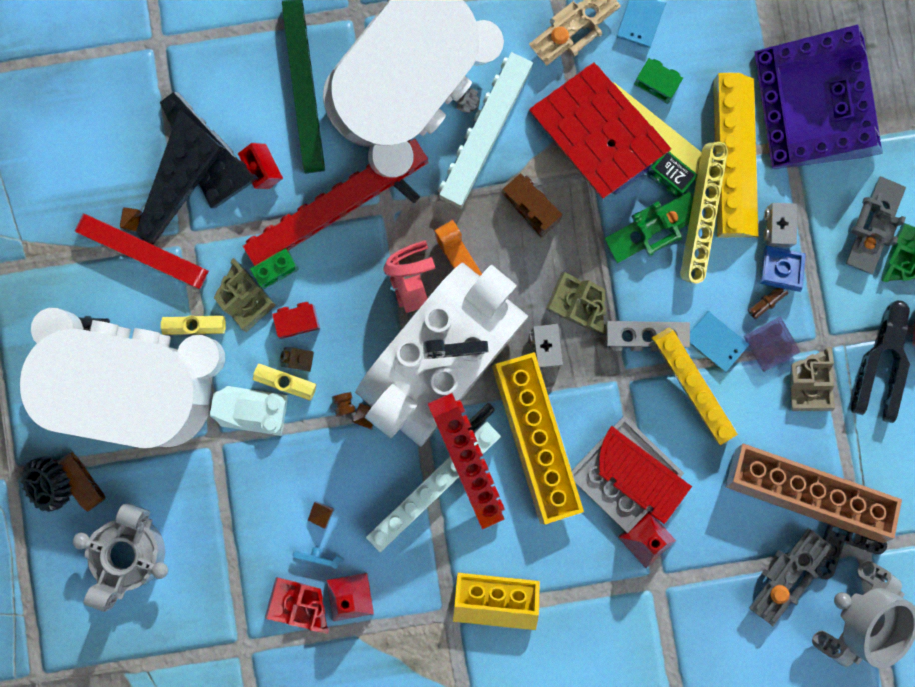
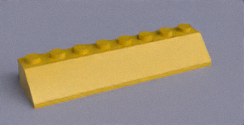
[713,73,759,238]
[492,352,584,525]

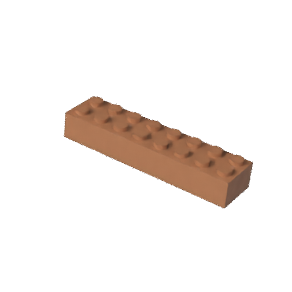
[726,443,902,543]

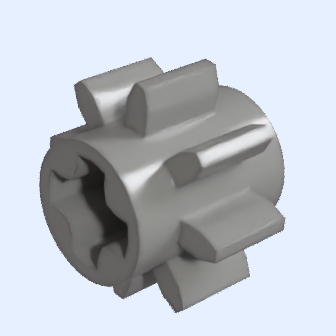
[455,88,480,113]

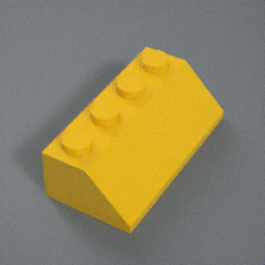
[453,573,540,630]

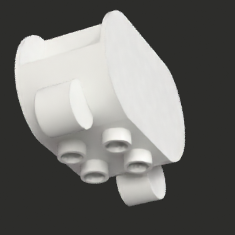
[323,0,504,177]
[355,263,529,447]
[20,308,225,448]

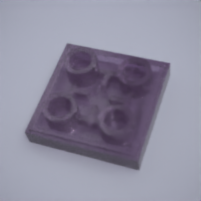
[743,316,801,372]

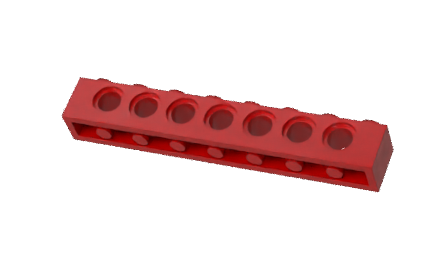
[428,393,505,530]

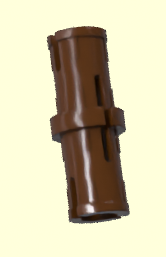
[748,287,788,319]

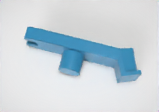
[293,547,344,569]

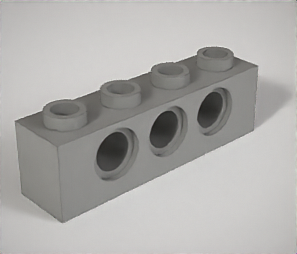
[605,321,690,352]

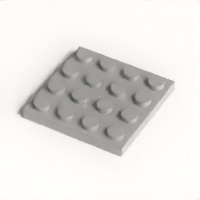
[571,416,684,533]

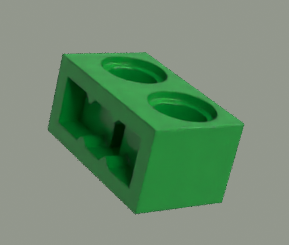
[250,248,299,289]

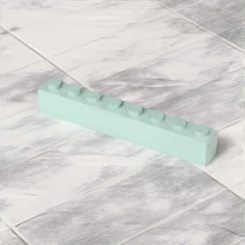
[438,52,533,209]
[366,422,501,552]

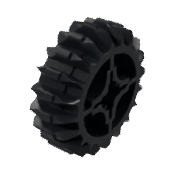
[20,456,72,512]

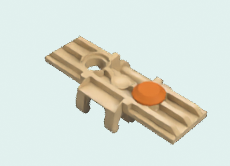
[529,0,621,66]

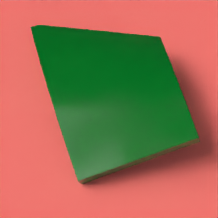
[881,222,915,282]

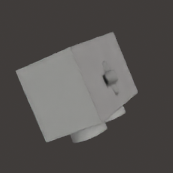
[764,203,797,247]
[529,324,563,368]

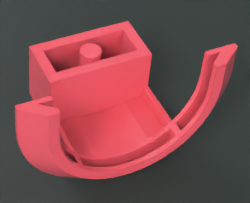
[383,240,436,313]

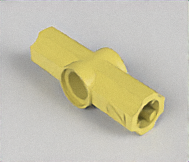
[161,315,226,335]
[252,363,317,401]

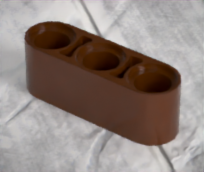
[58,452,106,512]

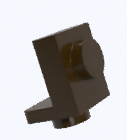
[280,347,314,372]

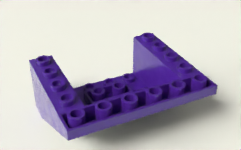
[754,24,883,169]

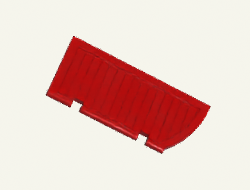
[598,426,692,524]

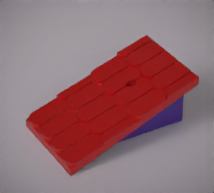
[529,62,672,199]

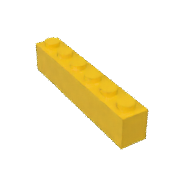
[652,327,738,445]

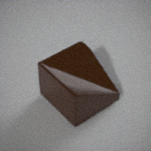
[120,207,143,232]
[352,403,374,430]
[308,501,334,529]

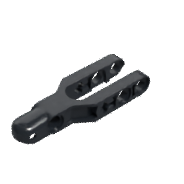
[851,300,910,423]

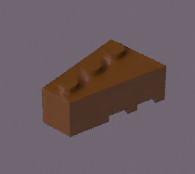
[502,173,563,238]

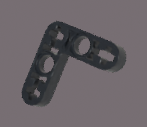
[423,340,489,359]
[814,524,887,580]

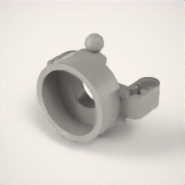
[72,503,168,612]
[812,561,915,668]

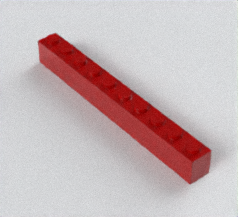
[243,139,429,266]

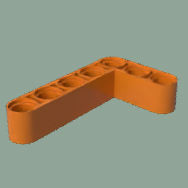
[434,220,482,276]

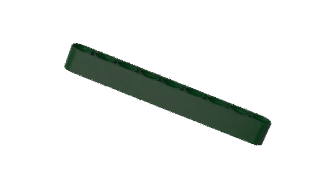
[282,0,325,174]

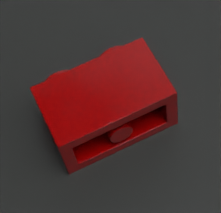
[237,143,283,189]
[272,302,320,339]

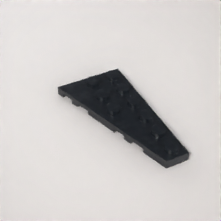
[160,92,259,208]
[136,110,224,244]

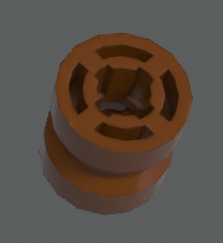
[332,392,356,417]

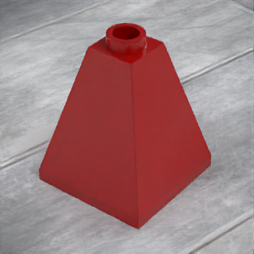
[618,511,676,568]
[326,573,374,621]

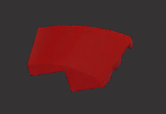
[265,577,329,634]

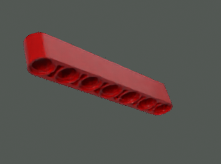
[74,213,209,289]

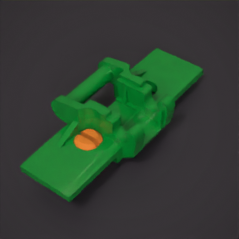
[604,191,693,263]

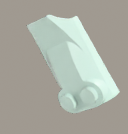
[210,386,289,436]

